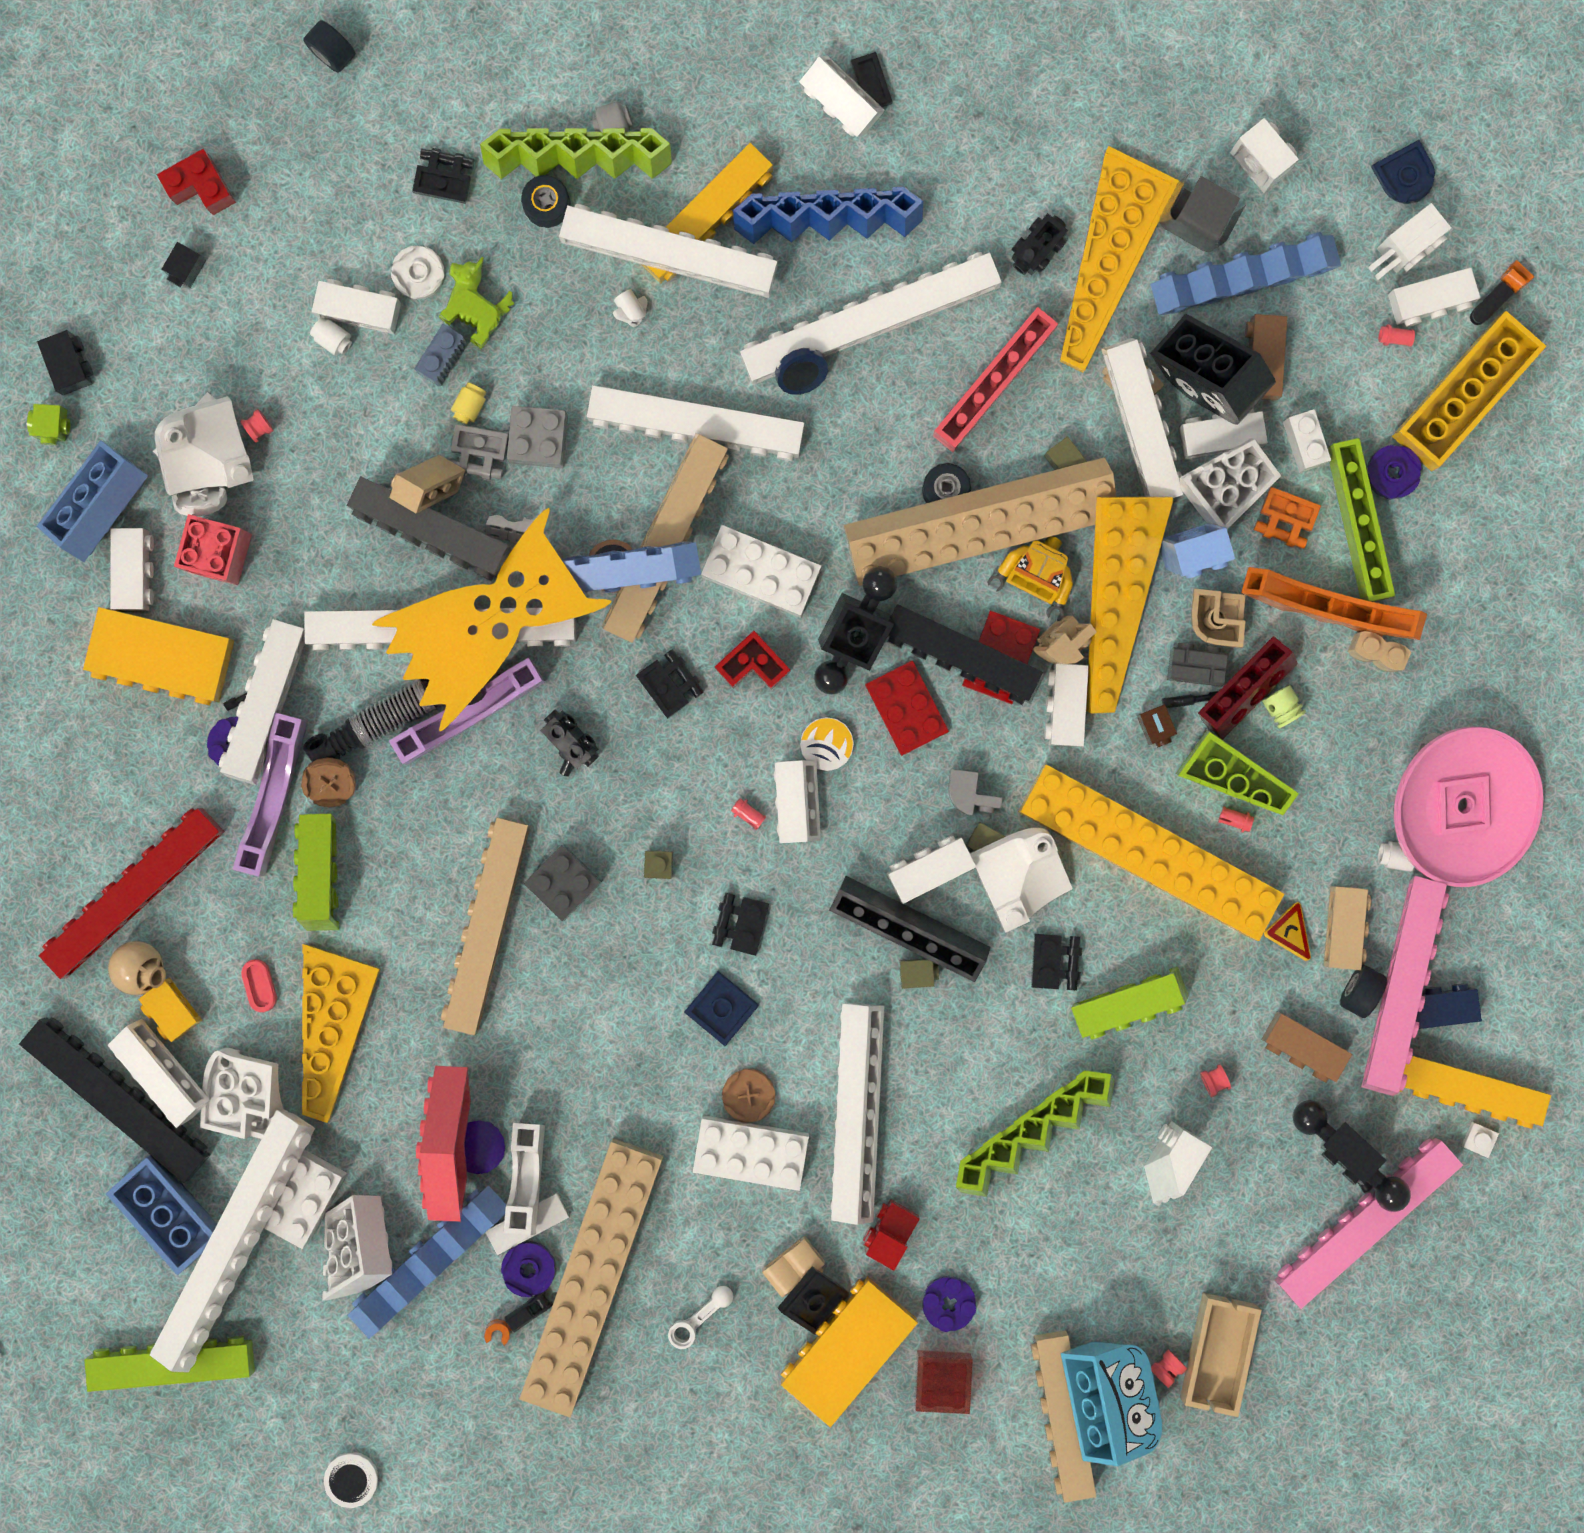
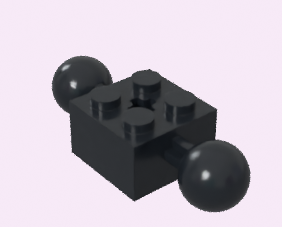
[814,566,897,695]
[1293,1100,1411,1212]

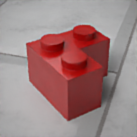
[156,148,236,215]
[714,631,791,690]
[863,1199,920,1271]

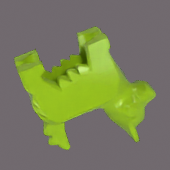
[439,257,514,349]

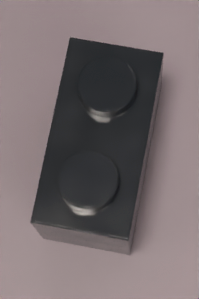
[37,330,94,395]

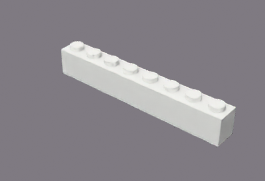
[559,204,777,298]
[587,385,804,461]
[831,1003,884,1225]

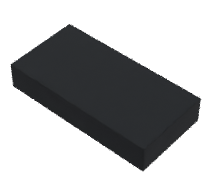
[851,52,893,107]

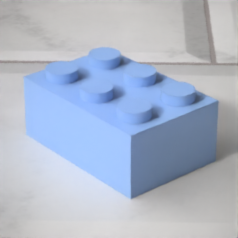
[1160,523,1235,578]

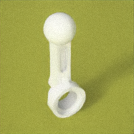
[668,1286,733,1349]

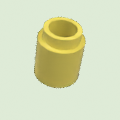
[451,382,487,425]

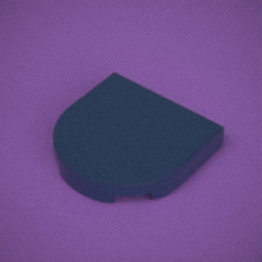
[1371,140,1435,204]

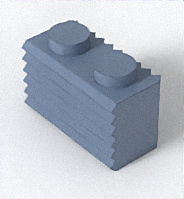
[414,324,468,387]

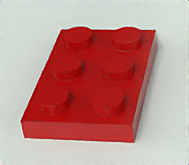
[962,610,1040,705]
[865,660,949,756]

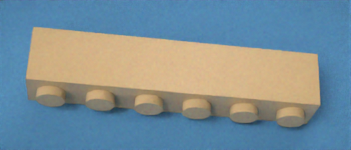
[1030,1330,1096,1503]

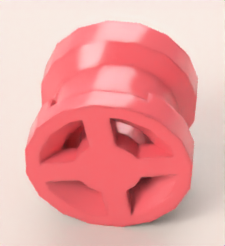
[240,409,274,443]
[1200,1064,1231,1098]

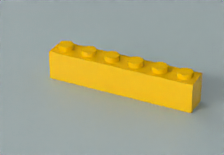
[641,143,773,284]
[1400,1055,1551,1129]

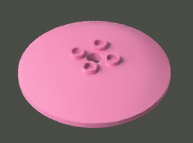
[1394,726,1543,887]

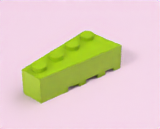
[1176,730,1299,815]
[292,814,339,931]
[1071,966,1189,1040]

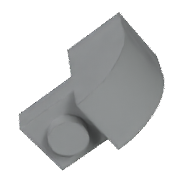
[948,769,1002,816]

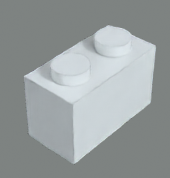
[1283,409,1331,473]

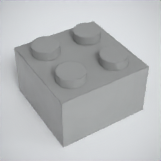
[507,406,568,469]

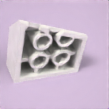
[1180,438,1281,529]
[1144,1121,1212,1206]
[322,1195,392,1301]

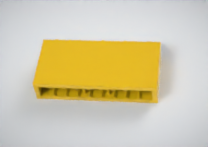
[83,607,235,706]
[780,1276,918,1428]

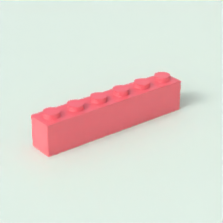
[933,307,1058,452]

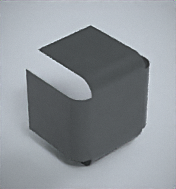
[1160,173,1246,252]

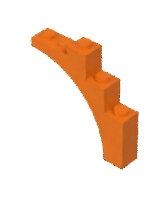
[1241,567,1427,640]

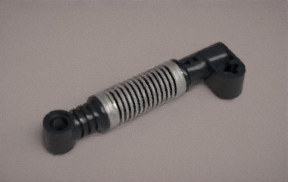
[303,679,487,762]

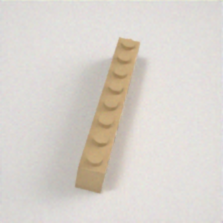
[601,433,729,643]
[441,818,531,1036]

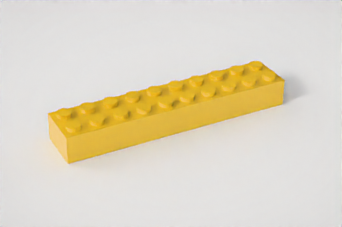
[1018,764,1284,941]

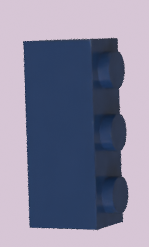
[1416,983,1482,1029]

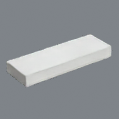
[485,1192,570,1255]

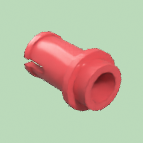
[1378,324,1415,347]
[731,798,766,830]
[1218,806,1254,833]

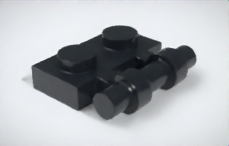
[412,148,475,204]
[636,649,704,719]
[712,892,769,956]
[1031,934,1082,991]

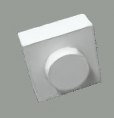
[1462,1122,1499,1158]

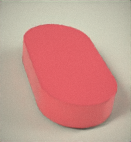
[241,959,277,1012]

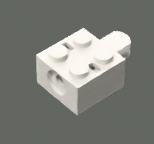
[1368,203,1452,280]

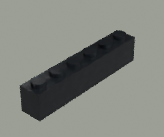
[887,604,1045,706]
[829,876,991,982]

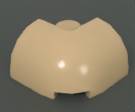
[1191,589,1245,648]
[1032,616,1097,664]

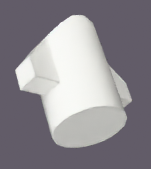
[613,289,648,327]

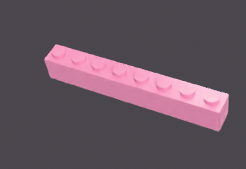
[1361,876,1449,1096]
[1275,1138,1463,1309]

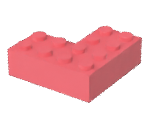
[416,1066,471,1222]

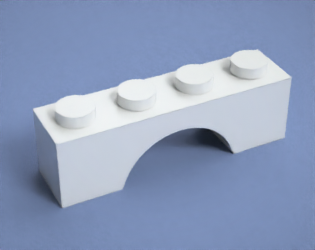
[503,1123,545,1235]

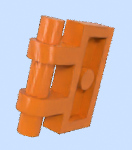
[1253,487,1321,549]

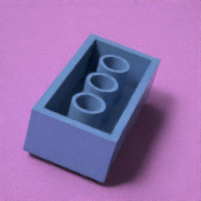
[36,440,148,562]
[106,1155,217,1275]

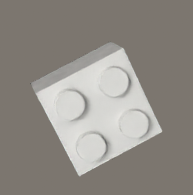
[1230,118,1299,193]

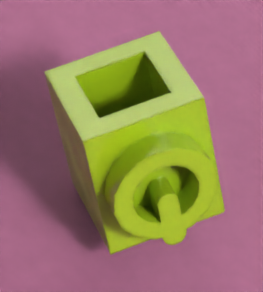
[27,404,71,445]

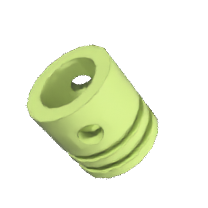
[1262,685,1306,729]

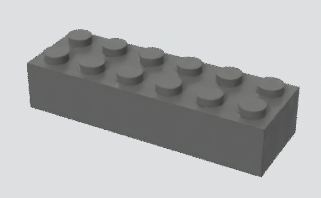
[346,476,512,581]

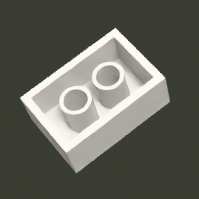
[887,835,976,904]
[264,1150,347,1249]

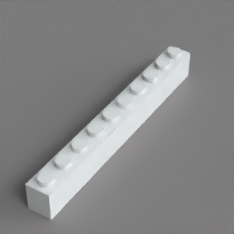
[740,252,1002,385]
[304,608,576,651]
[150,1110,315,1372]

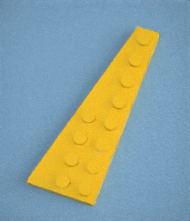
[1060,146,1179,373]
[1086,496,1173,713]

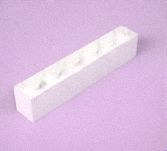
[1101,338,1183,498]
[219,619,305,785]

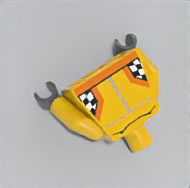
[988,536,1073,621]

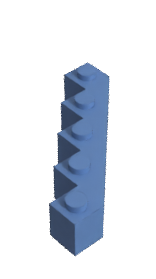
[1150,232,1341,315]
[520,541,701,601]
[347,1185,506,1339]

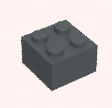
[524,845,602,921]

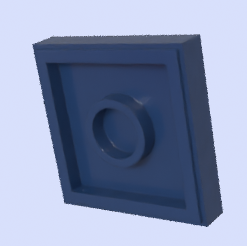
[684,971,759,1046]

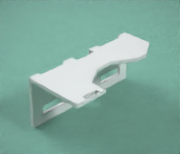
[485,515,534,544]

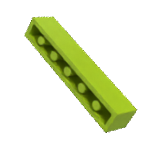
[1327,438,1395,602]
[84,1336,255,1392]

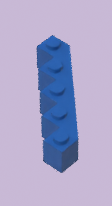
[733,187,923,244]

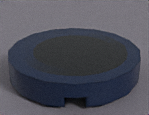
[775,348,828,395]

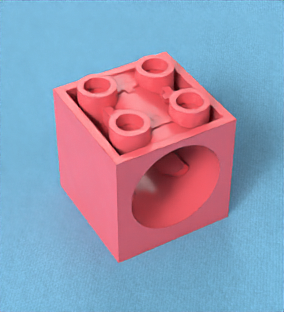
[174,514,252,586]

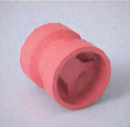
[1151,1349,1188,1388]

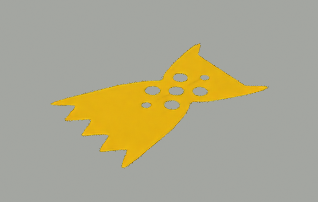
[372,508,612,731]

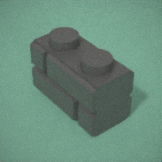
[1167,643,1228,687]

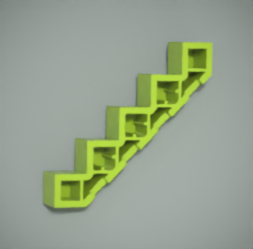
[480,128,672,180]
[956,1070,1115,1197]

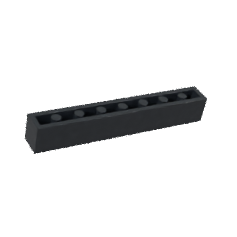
[19,1017,210,1183]

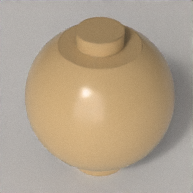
[108,941,166,995]

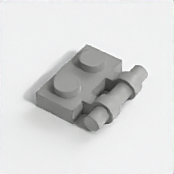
[450,424,509,480]

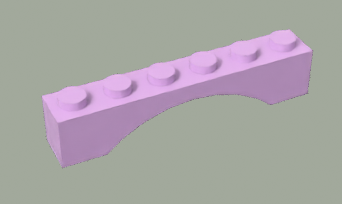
[389,657,546,765]
[233,712,308,877]

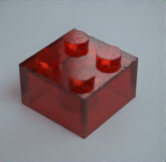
[914,1350,973,1414]

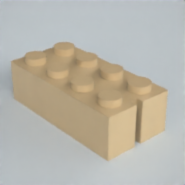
[1180,1292,1261,1417]

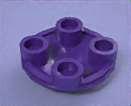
[464,1120,505,1174]

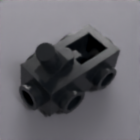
[1011,213,1068,276]
[540,709,599,777]

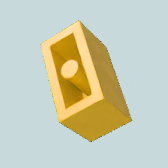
[138,978,202,1042]

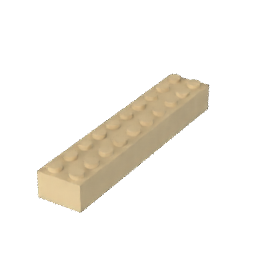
[844,457,1116,586]
[519,1138,663,1418]

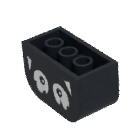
[1150,314,1276,425]

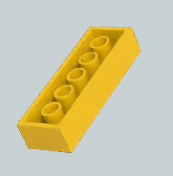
[1391,311,1546,472]

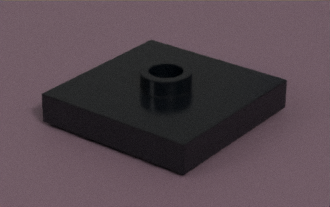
[778,1266,850,1335]

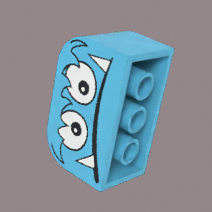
[1061,1341,1162,1466]

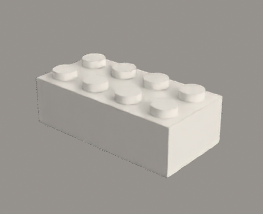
[701,525,821,618]
[693,1115,809,1191]

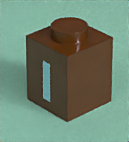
[1136,704,1177,748]

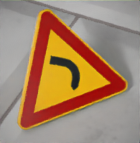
[1264,902,1311,961]

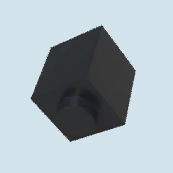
[161,242,206,288]

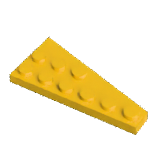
[302,943,380,1123]

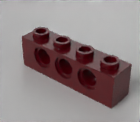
[1198,636,1298,740]

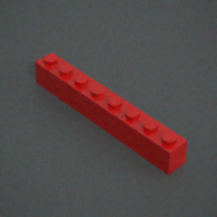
[38,808,225,979]

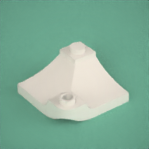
[155,396,254,495]
[970,828,1072,933]
[200,1048,288,1139]

